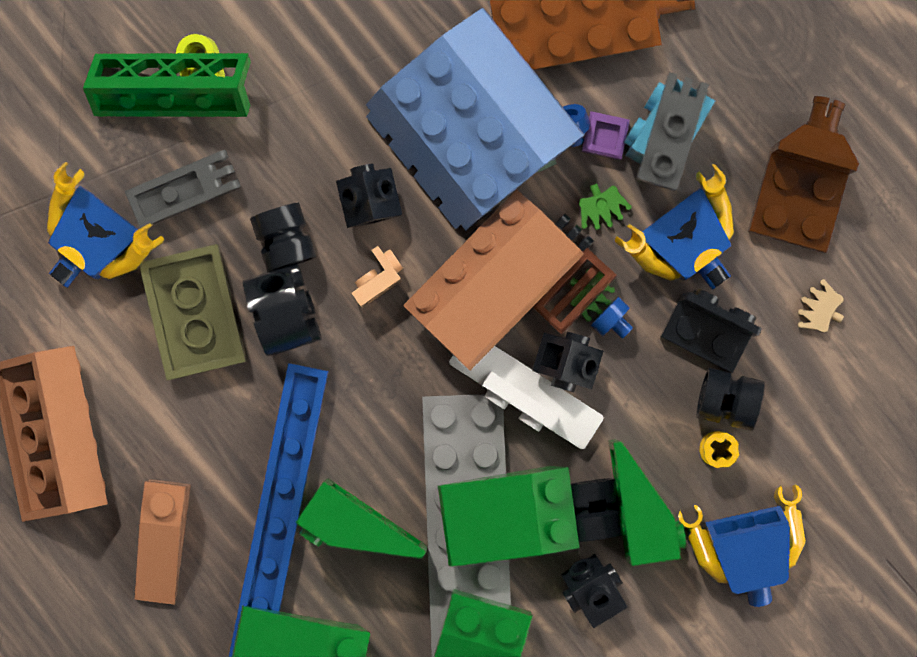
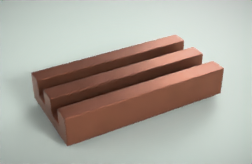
[533,248,617,335]

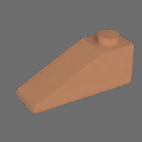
[135,479,191,605]

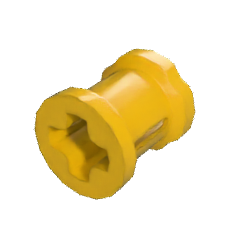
[699,431,739,468]

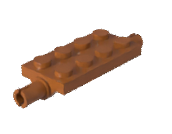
[489,0,695,70]

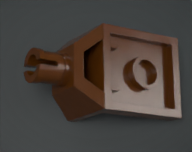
[748,96,859,253]

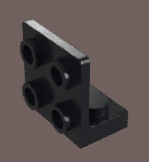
[660,288,763,373]

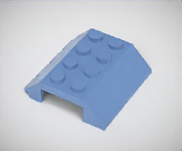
[366,8,585,230]

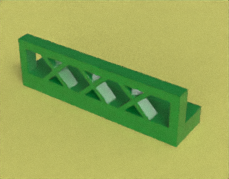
[83,53,251,117]

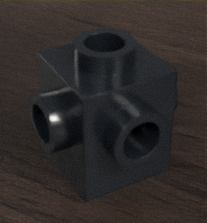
[336,164,402,228]
[532,331,604,393]
[561,554,628,629]

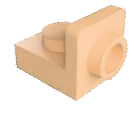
[352,246,403,308]

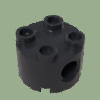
[242,263,322,356]

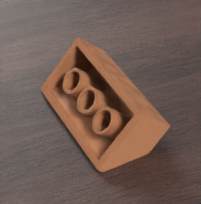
[403,189,584,371]
[0,346,108,522]

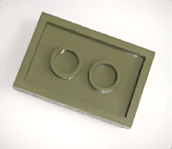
[139,244,247,381]

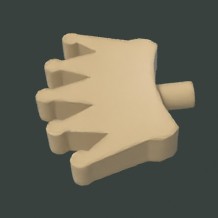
[798,279,844,332]

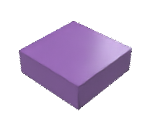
[582,111,630,160]

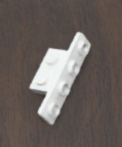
[449,346,604,449]

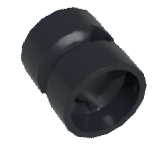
[250,203,317,272]
[696,368,765,431]
[571,478,623,542]

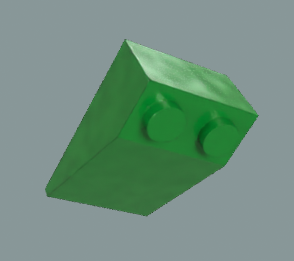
[608,439,686,566]
[438,466,579,567]
[296,478,428,558]
[433,589,533,657]
[232,605,370,657]

